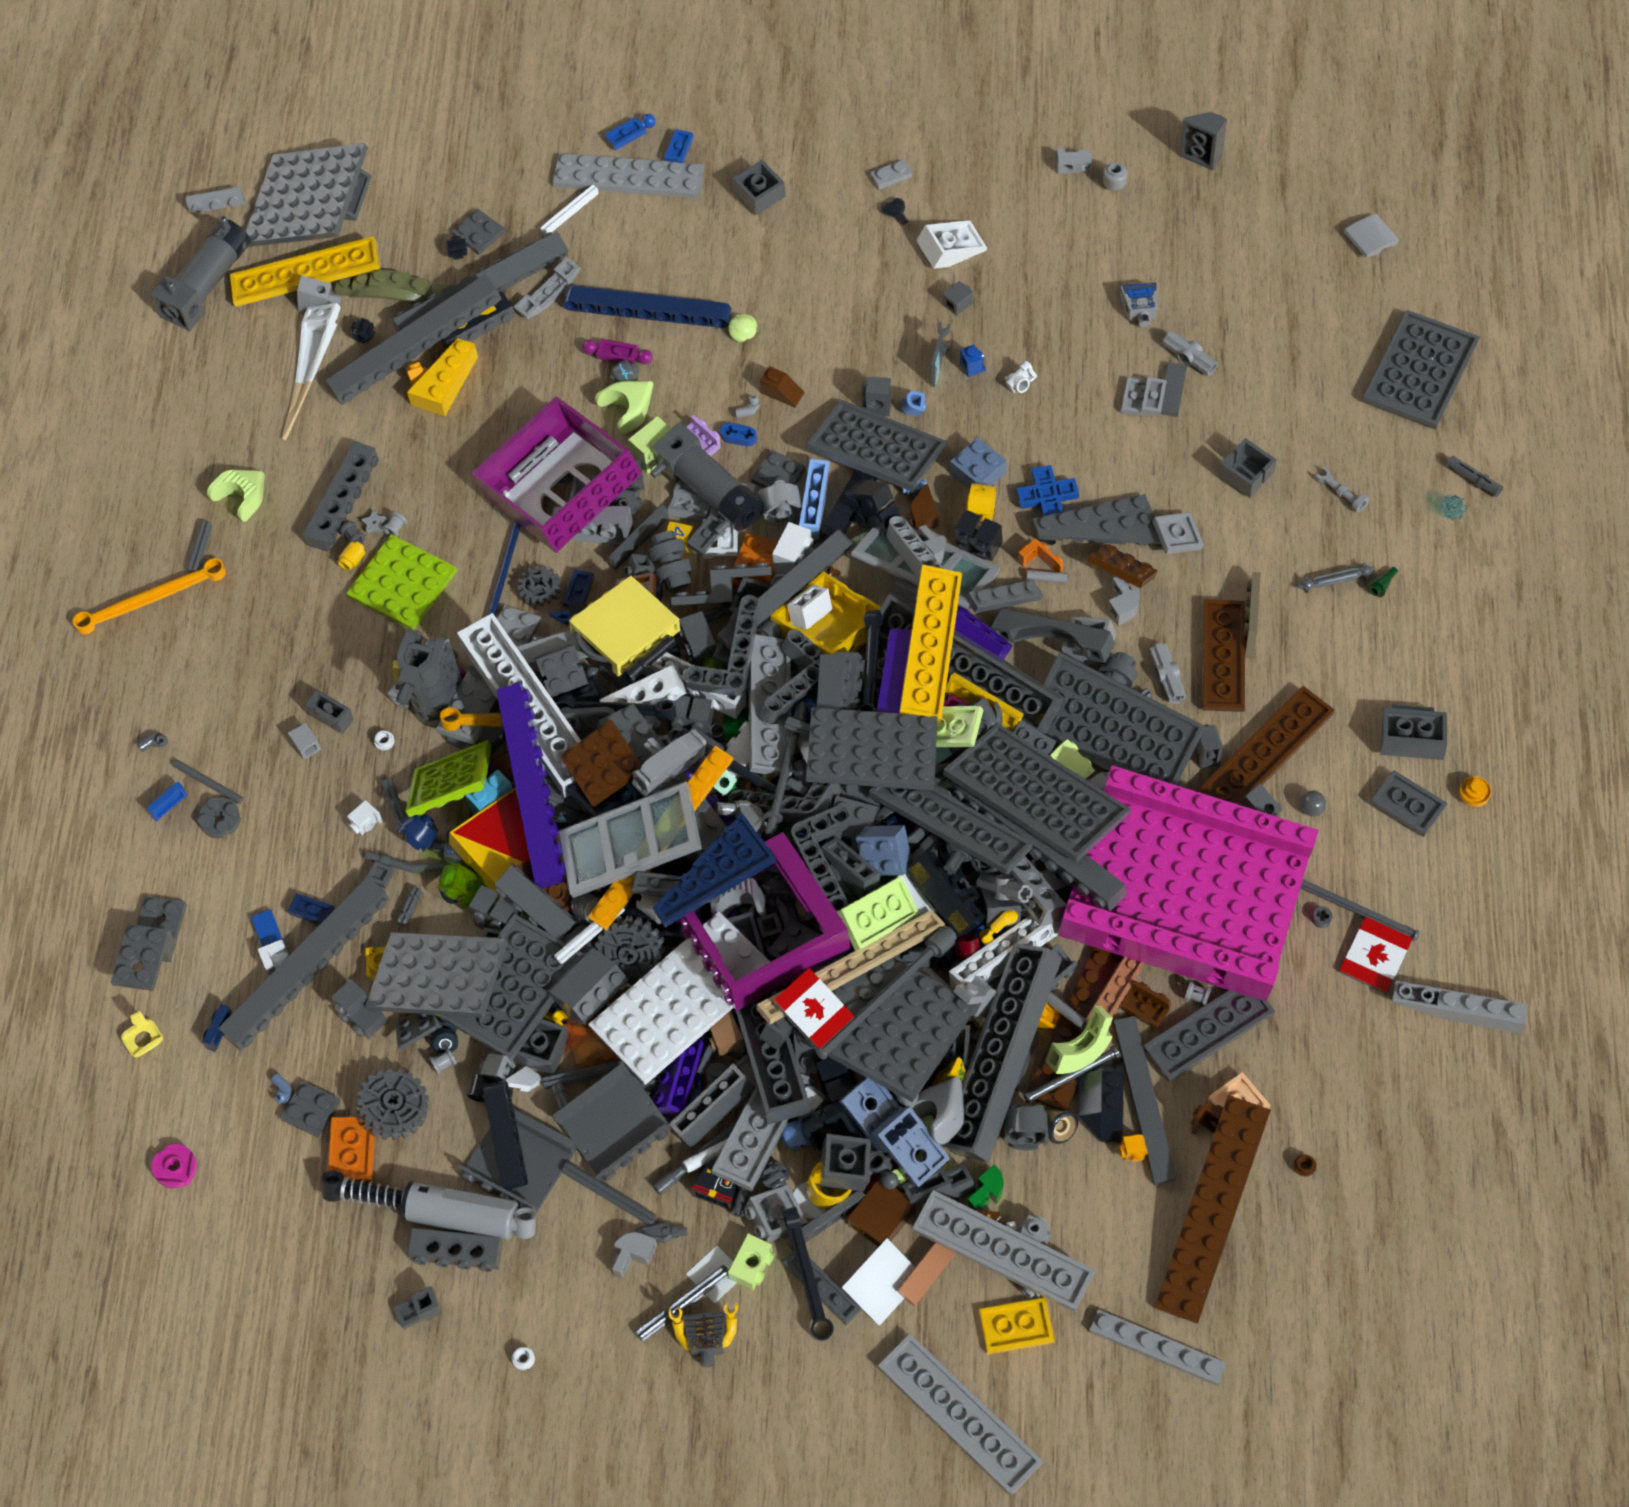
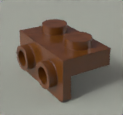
[1120,980,1171,1030]
[1191,1100,1224,1135]

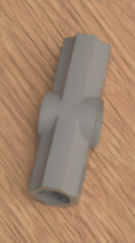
[1162,331,1218,376]
[1150,643,1186,704]
[977,873,1033,903]

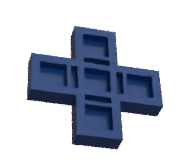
[1017,465,1079,516]

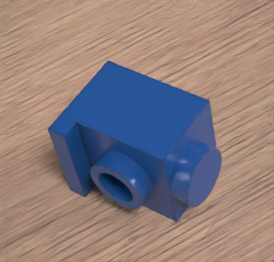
[960,344,986,377]

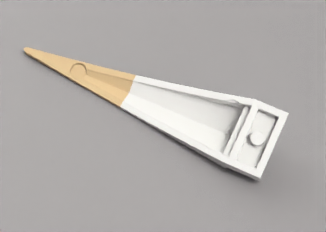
[282,303,341,441]

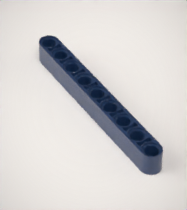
[563,286,732,328]

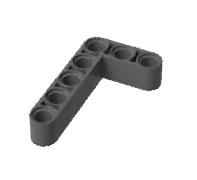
[685,595,760,696]
[759,629,826,724]
[727,782,842,826]
[791,805,850,912]

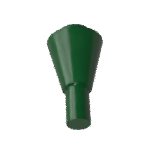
[1368,567,1398,597]

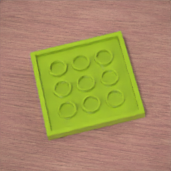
[346,534,457,630]
[406,740,492,817]

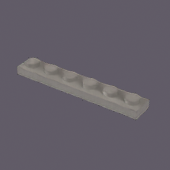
[1089,1309,1226,1386]

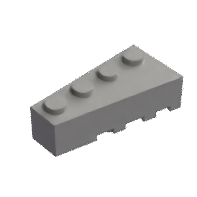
[552,506,634,546]

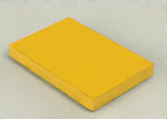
[979,1297,1055,1355]

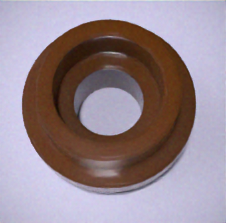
[1294,1154,1316,1177]

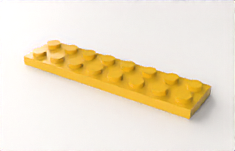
[230,236,380,307]
[899,565,962,723]

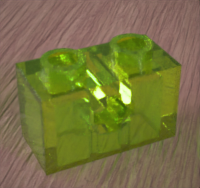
[438,863,486,908]

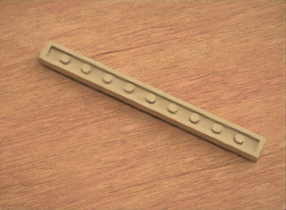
[757,910,945,1025]

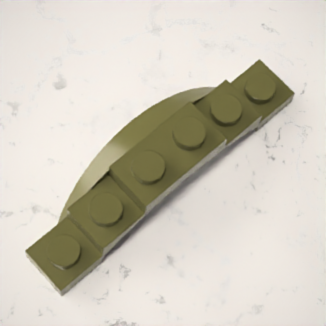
[335,270,449,304]

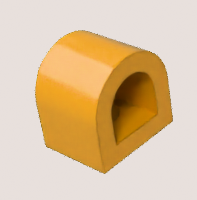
[405,361,427,386]
[1119,1135,1148,1162]

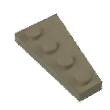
[1244,572,1261,659]

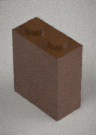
[847,1178,916,1247]

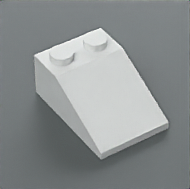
[916,220,987,269]

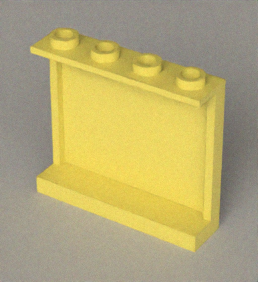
[569,576,680,677]

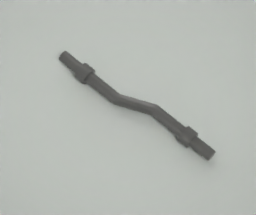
[365,852,483,883]

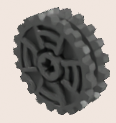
[595,916,667,986]
[356,1068,429,1141]

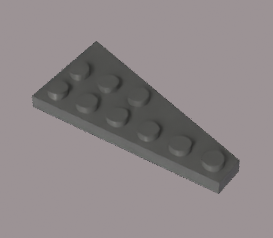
[1032,494,1163,547]

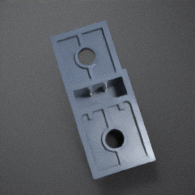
[839,1077,950,1187]

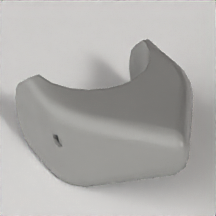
[711,877,767,918]
[910,1076,964,1144]

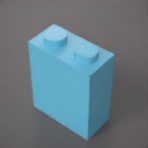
[466,770,513,816]

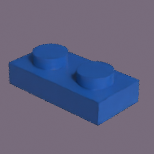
[664,129,694,163]

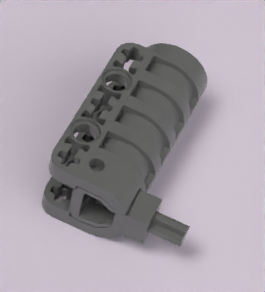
[395,629,462,727]

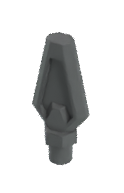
[635,1222,688,1243]

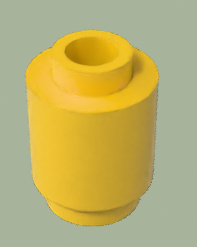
[337,541,366,571]

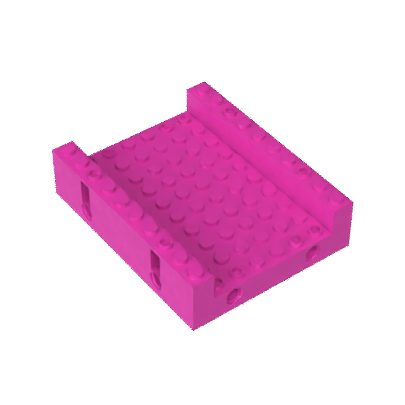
[1058,765,1319,1001]

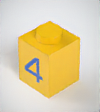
[667,521,694,553]

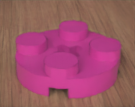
[152,1144,197,1189]

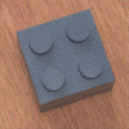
[950,437,1006,490]
[856,825,913,876]

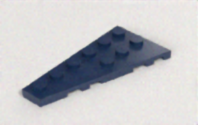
[653,812,776,927]

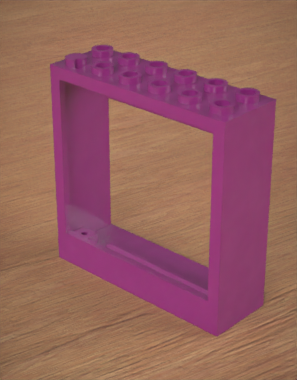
[675,832,851,1011]

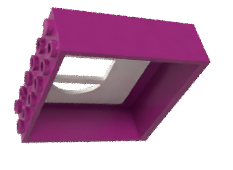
[471,396,642,553]

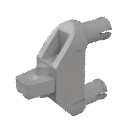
[715,800,778,837]

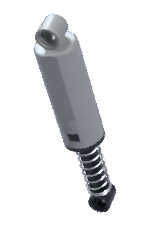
[322,1171,536,1240]

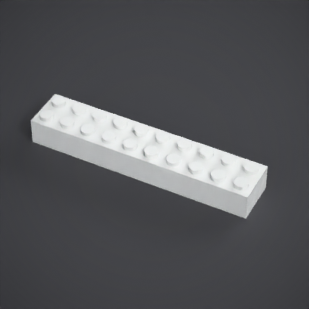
[457,613,581,798]

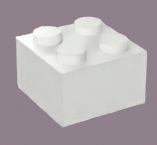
[772,522,814,575]

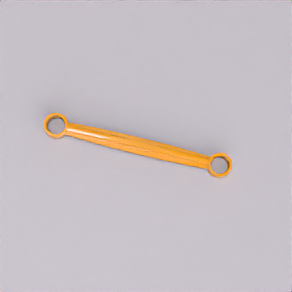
[73,558,226,635]
[440,707,597,731]

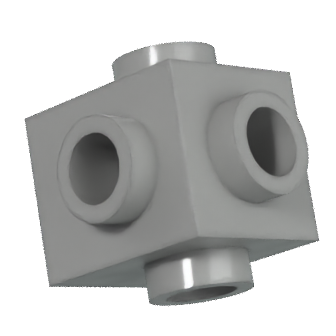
[1017,1215,1051,1245]

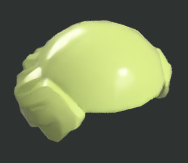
[728,314,757,343]

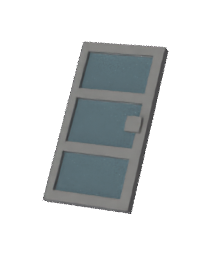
[851,527,1001,610]
[559,781,702,898]

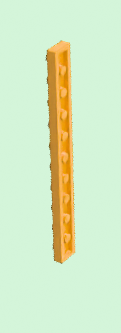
[588,745,734,931]

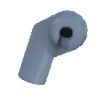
[271,1073,292,1104]

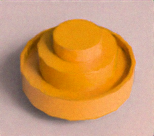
[1459,776,1491,807]

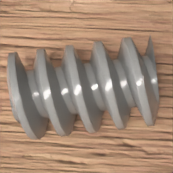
[571,892,601,924]

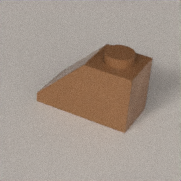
[709,1010,744,1056]

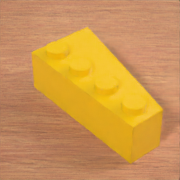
[407,338,478,416]

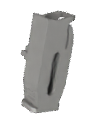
[632,729,707,797]

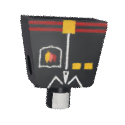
[692,1160,739,1210]

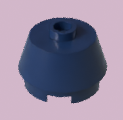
[396,814,438,852]

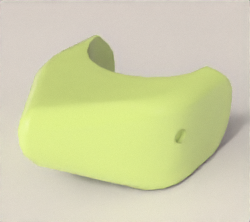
[595,381,653,434]
[207,470,265,522]

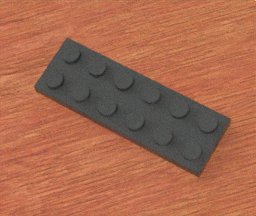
[1143,990,1275,1082]

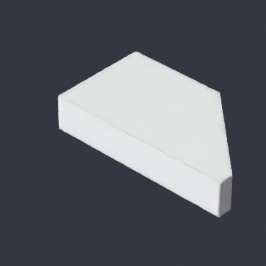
[506,1066,542,1092]

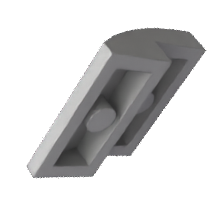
[1344,214,1399,258]
[1121,377,1167,416]
[668,479,711,522]

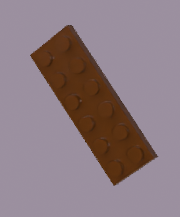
[1203,599,1245,712]

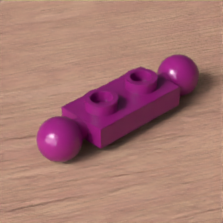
[582,339,653,365]

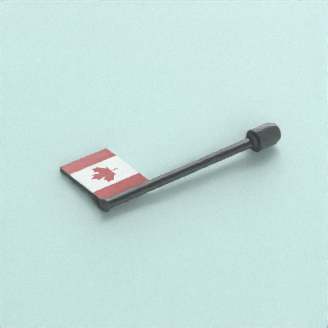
[1300,879,1420,994]
[772,926,957,1059]

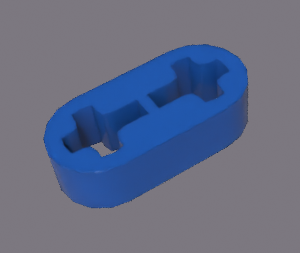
[720,423,757,446]

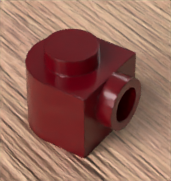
[954,933,980,960]

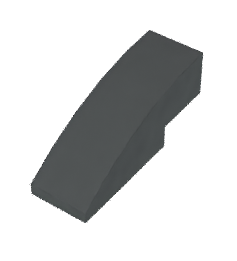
[902,1164,976,1204]

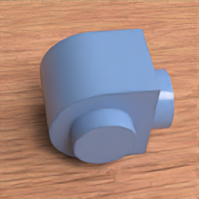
[900,391,926,417]

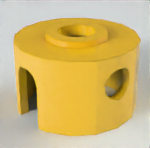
[966,483,996,524]
[806,1162,852,1210]

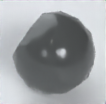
[1300,790,1327,817]

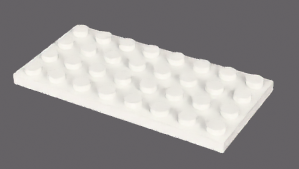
[588,911,770,1085]

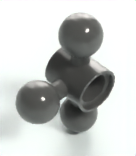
[867,1151,899,1190]

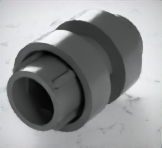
[648,530,693,591]
[1099,652,1137,688]

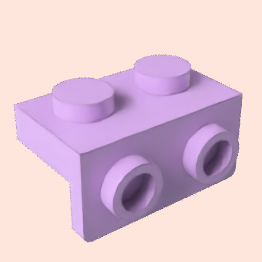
[687,415,721,456]

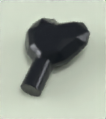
[882,198,908,225]

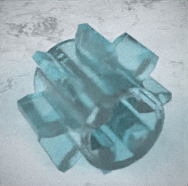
[1441,494,1467,520]

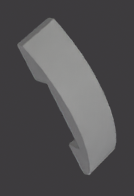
[514,257,580,319]

